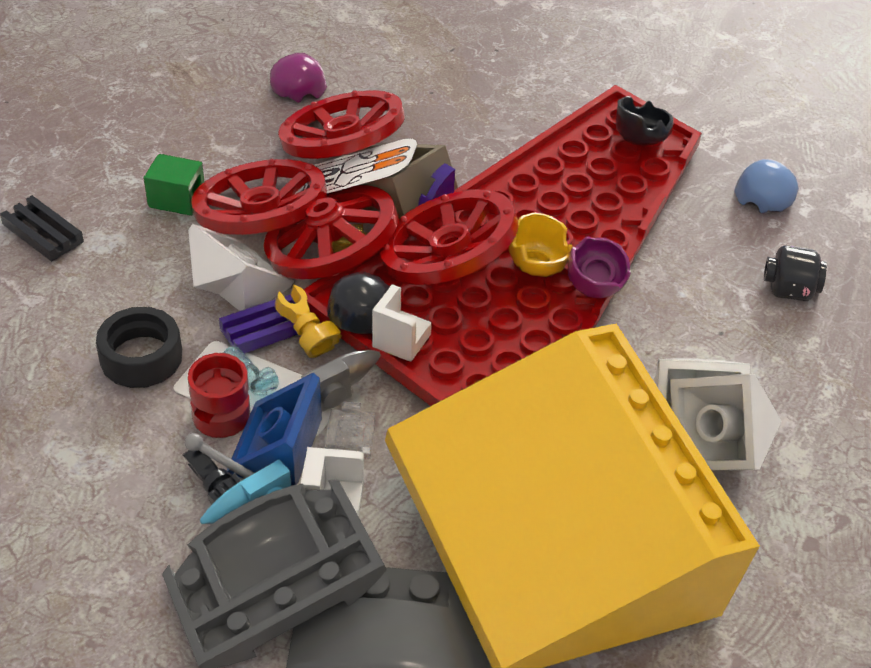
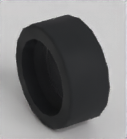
[96,307,182,388]

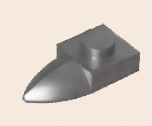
[301,350,381,412]

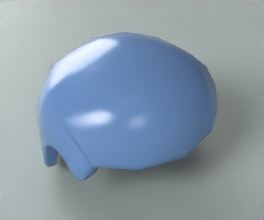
[734,159,799,213]

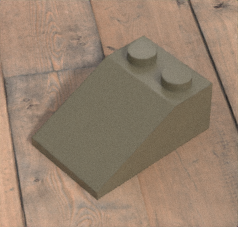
[347,143,458,219]

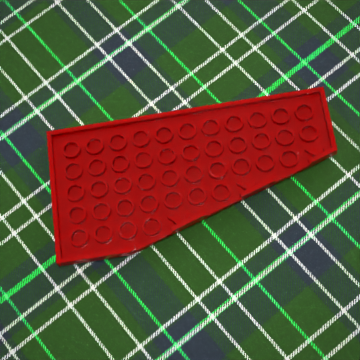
[303,85,702,406]

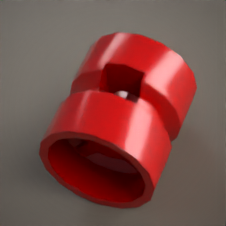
[187,353,250,438]

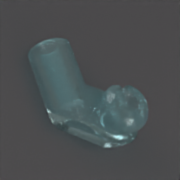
[223,346,279,396]

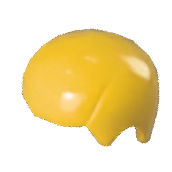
[509,213,573,277]

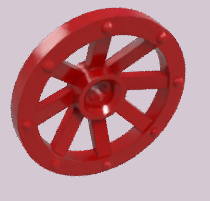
[278,90,405,159]
[191,159,327,235]
[264,185,398,280]
[380,189,519,285]

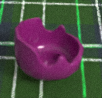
[270,53,327,103]
[568,236,631,299]

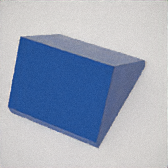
[226,373,322,486]

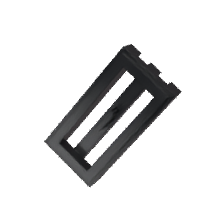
[0,195,84,262]

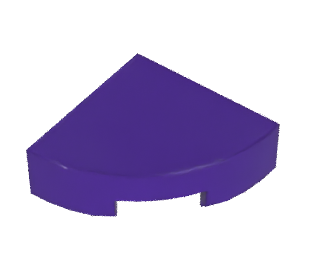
[418,163,455,206]

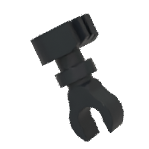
[182,450,241,505]

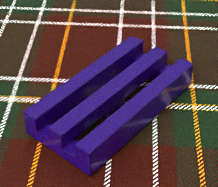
[219,295,298,356]

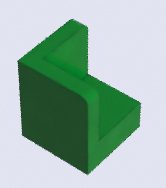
[143,154,205,216]

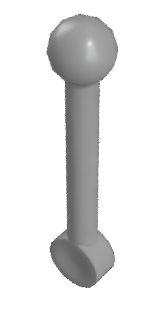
[185,433,254,479]

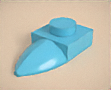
[200,459,291,524]

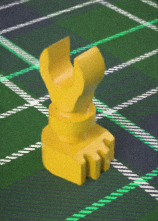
[275,285,341,358]

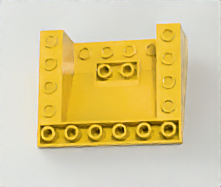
[385,323,760,668]

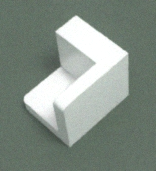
[372,284,431,362]
[301,447,364,516]

